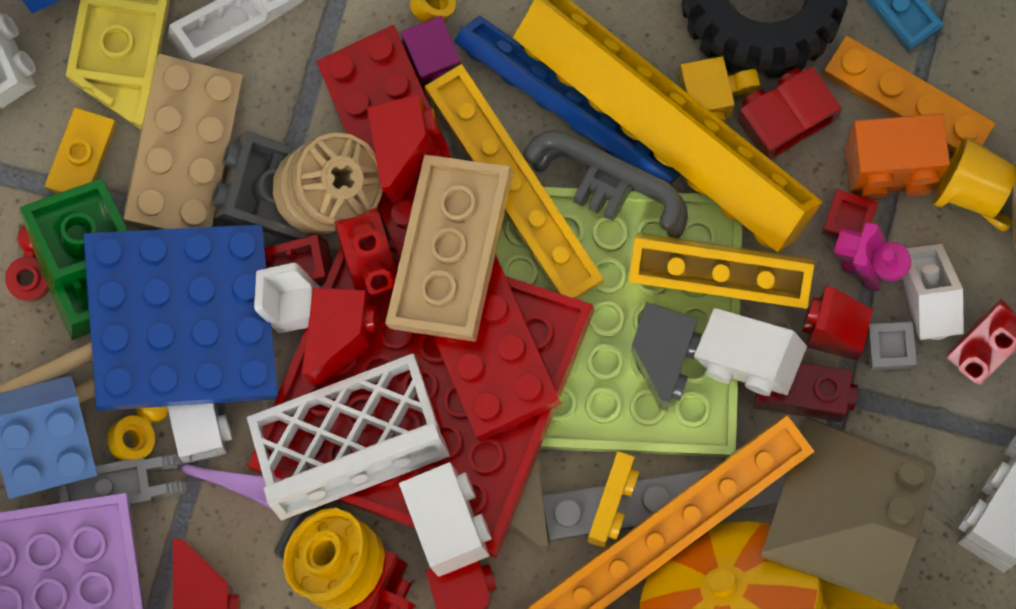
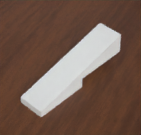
[167,0,305,65]

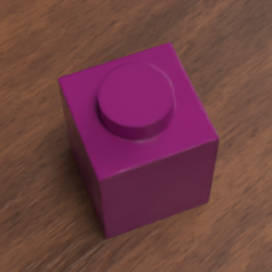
[401,16,461,90]

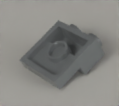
[211,131,307,241]

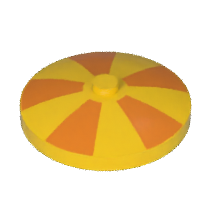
[640,521,823,609]

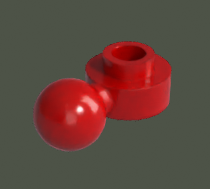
[5,225,49,302]

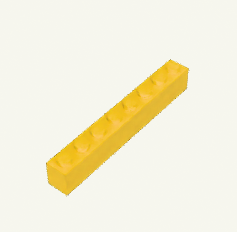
[513,0,823,253]

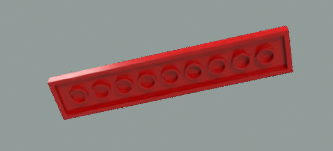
[316,24,562,442]

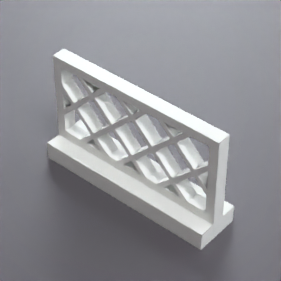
[247,353,450,521]

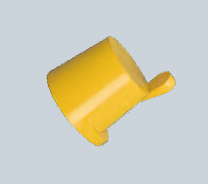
[932,137,1016,232]

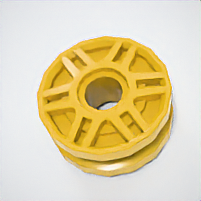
[283,508,385,609]

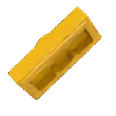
[44,107,117,194]

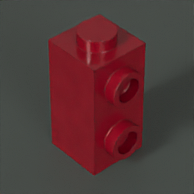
[753,363,858,422]

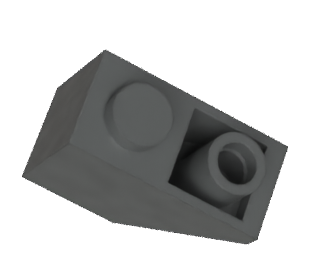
[631,302,702,411]

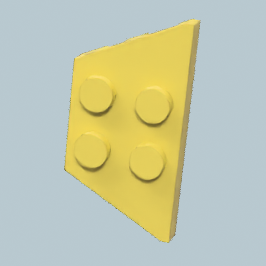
[66,0,170,130]

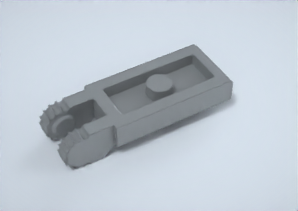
[58,454,188,507]

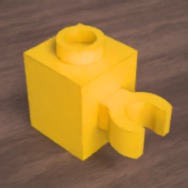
[678,56,760,123]

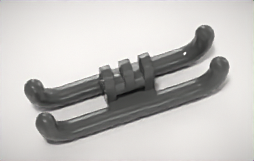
[523,130,688,238]

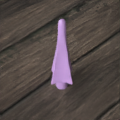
[181,464,281,510]

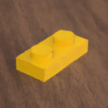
[587,451,639,548]

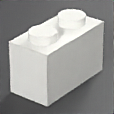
[694,308,807,396]
[399,462,492,577]

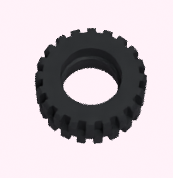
[681,0,848,78]

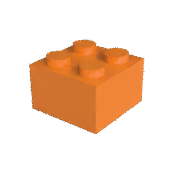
[844,114,950,200]

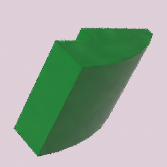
[20,178,128,340]

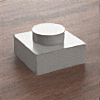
[867,321,917,371]

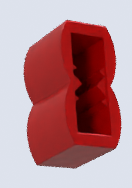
[738,67,842,160]

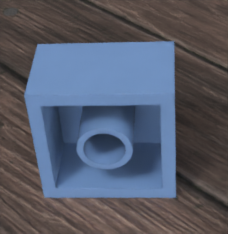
[0,375,98,499]

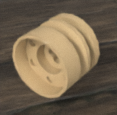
[273,132,383,236]

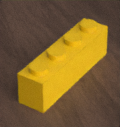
[628,232,814,309]

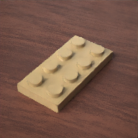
[122,53,243,230]
[385,155,514,342]

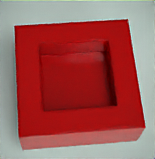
[822,189,878,238]

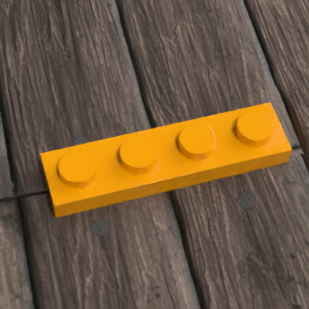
[823,35,996,153]

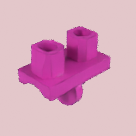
[834,222,912,291]

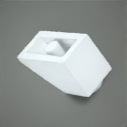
[903,244,964,340]

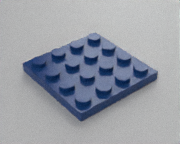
[83,224,278,411]

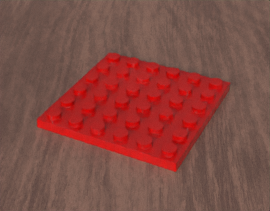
[248,237,595,558]

